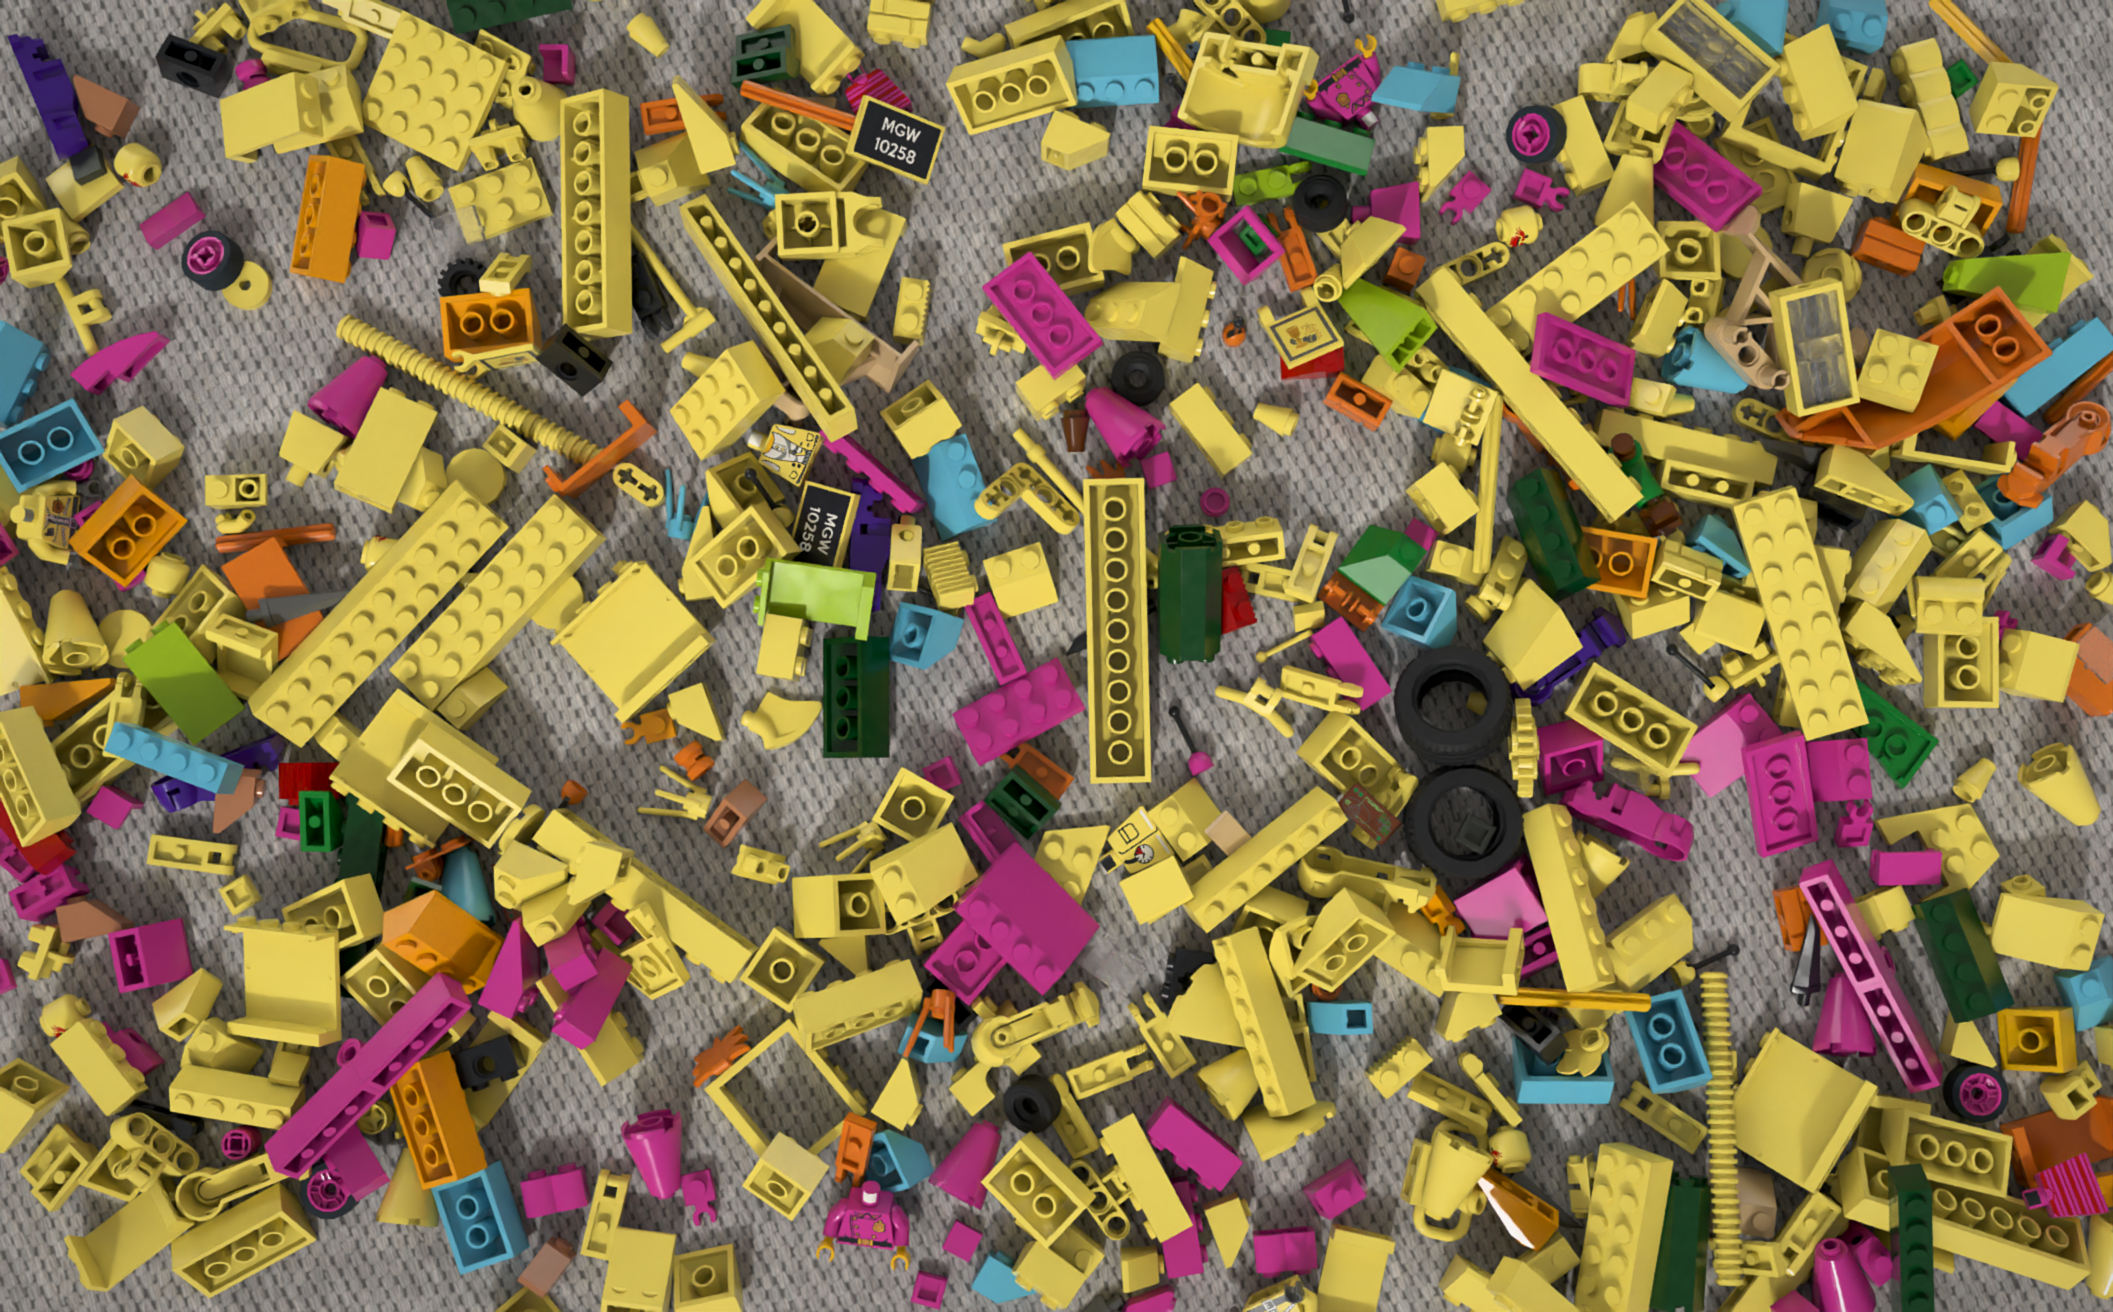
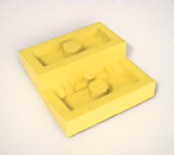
[45,143,125,223]

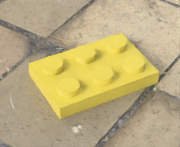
[448,157,554,245]

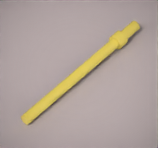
[1012,428,1084,516]

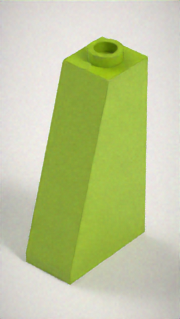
[1942,252,2072,314]
[1337,278,1438,373]

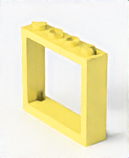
[1718,32,1868,181]
[704,1015,869,1158]

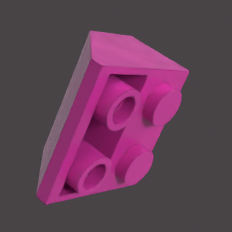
[108,918,194,993]

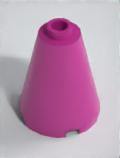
[307,355,388,440]
[1085,386,1166,468]
[1812,972,1877,1057]
[620,1109,682,1199]
[928,1120,1002,1210]
[1811,1238,1876,1312]

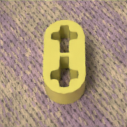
[613,463,666,508]

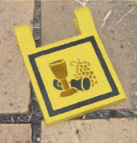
[1257,286,1344,369]
[452,343,540,381]

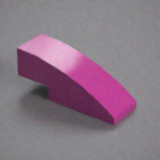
[70,331,170,396]

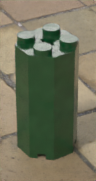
[1158,524,1223,664]
[1649,1170,1711,1312]

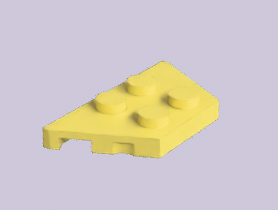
[1034,825,1111,906]

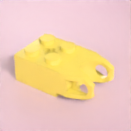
[775,191,885,262]

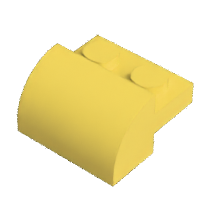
[1603,99,1681,165]
[1914,576,1985,636]
[19,1123,99,1212]

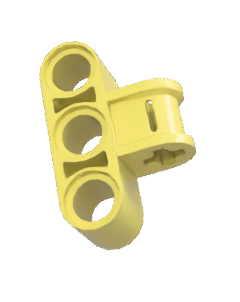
[1189,0,1266,45]
[1577,59,1656,103]
[1898,185,1984,259]
[885,891,960,956]
[110,1113,199,1193]
[1067,1157,1133,1240]

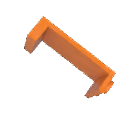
[542,399,657,499]
[221,536,325,661]
[1999,1094,2113,1189]

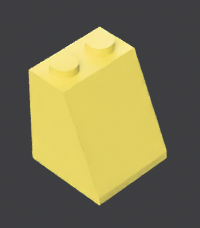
[1834,99,1930,204]
[1483,579,1583,691]
[792,873,886,938]

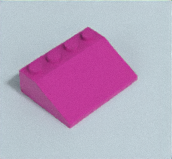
[951,841,1100,996]

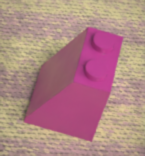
[1453,852,1548,940]

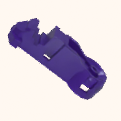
[7,34,89,161]
[849,477,891,613]
[1510,606,1626,707]
[151,731,287,813]

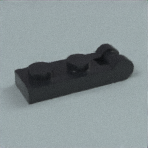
[116,1099,205,1139]

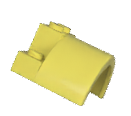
[1178,31,1320,149]

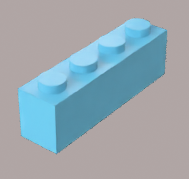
[1997,317,2113,419]
[104,721,244,795]

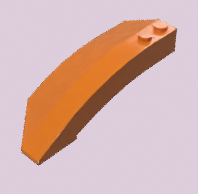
[1774,286,2053,450]

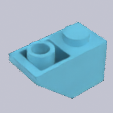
[1306,999,1373,1035]
[897,1012,968,1063]
[971,1249,1038,1304]

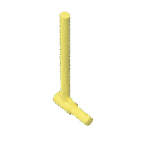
[631,222,716,354]

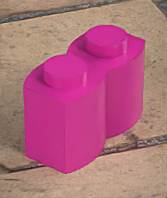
[520,1162,591,1219]
[1252,1226,1318,1278]

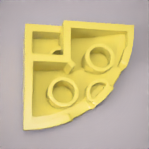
[1269,915,1319,999]
[1164,961,1246,1048]
[1240,1100,1337,1162]

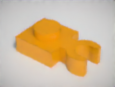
[621,708,678,745]
[1419,884,1465,936]

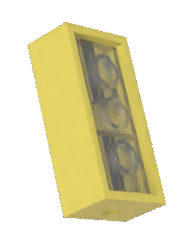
[1641,0,1781,123]
[1768,277,1860,417]

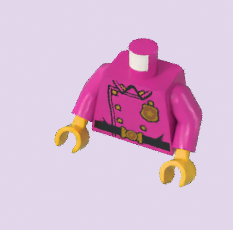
[1303,34,1381,131]
[816,1181,911,1271]

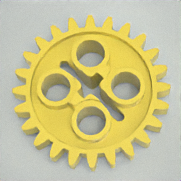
[1508,698,1540,797]

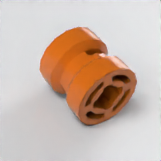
[673,740,716,782]

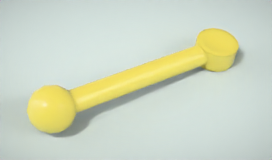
[1256,629,1313,663]

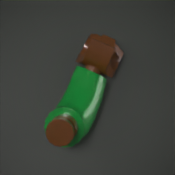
[1608,433,1683,538]

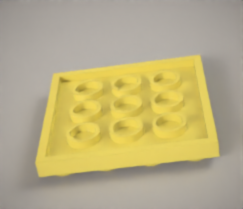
[362,11,510,173]

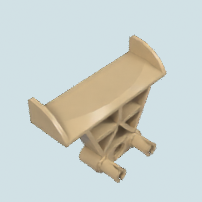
[1704,204,1870,390]
[754,236,920,429]

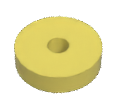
[222,261,272,310]

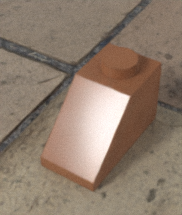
[72,74,140,139]
[213,768,266,833]
[703,779,768,849]
[56,895,134,943]
[517,1236,577,1298]

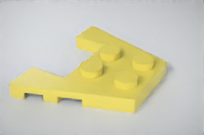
[1873,803,2000,903]
[589,901,691,1000]

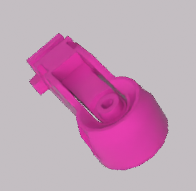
[1558,780,1694,861]

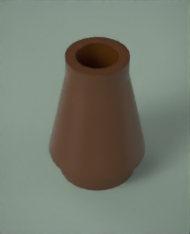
[1060,410,1090,452]

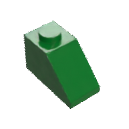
[299,790,344,852]

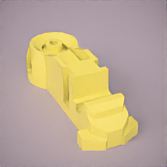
[1297,844,1437,915]
[971,981,1100,1067]
[175,1151,312,1221]

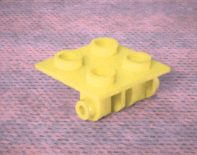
[474,29,536,111]
[1423,368,1499,447]

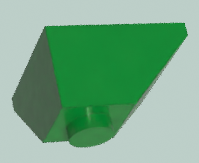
[1336,525,1428,606]

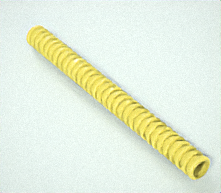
[336,314,604,467]
[1699,972,1744,1286]

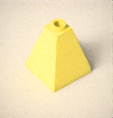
[0,1058,70,1153]

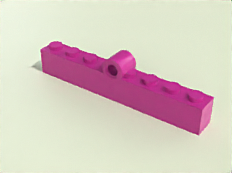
[1798,859,1943,1094]
[264,971,472,1180]

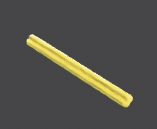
[1472,394,1504,574]

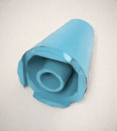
[1661,325,1748,394]
[440,847,496,928]

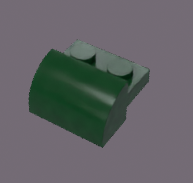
[731,24,800,89]
[983,763,1062,840]

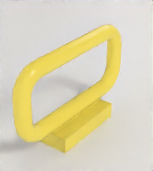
[247,10,368,76]
[1400,1118,1489,1242]

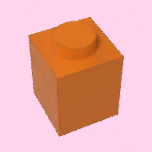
[1382,247,1426,293]

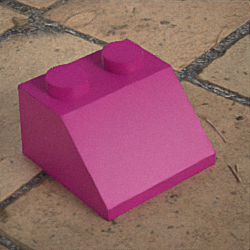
[1537,719,1604,796]
[1805,738,1873,802]

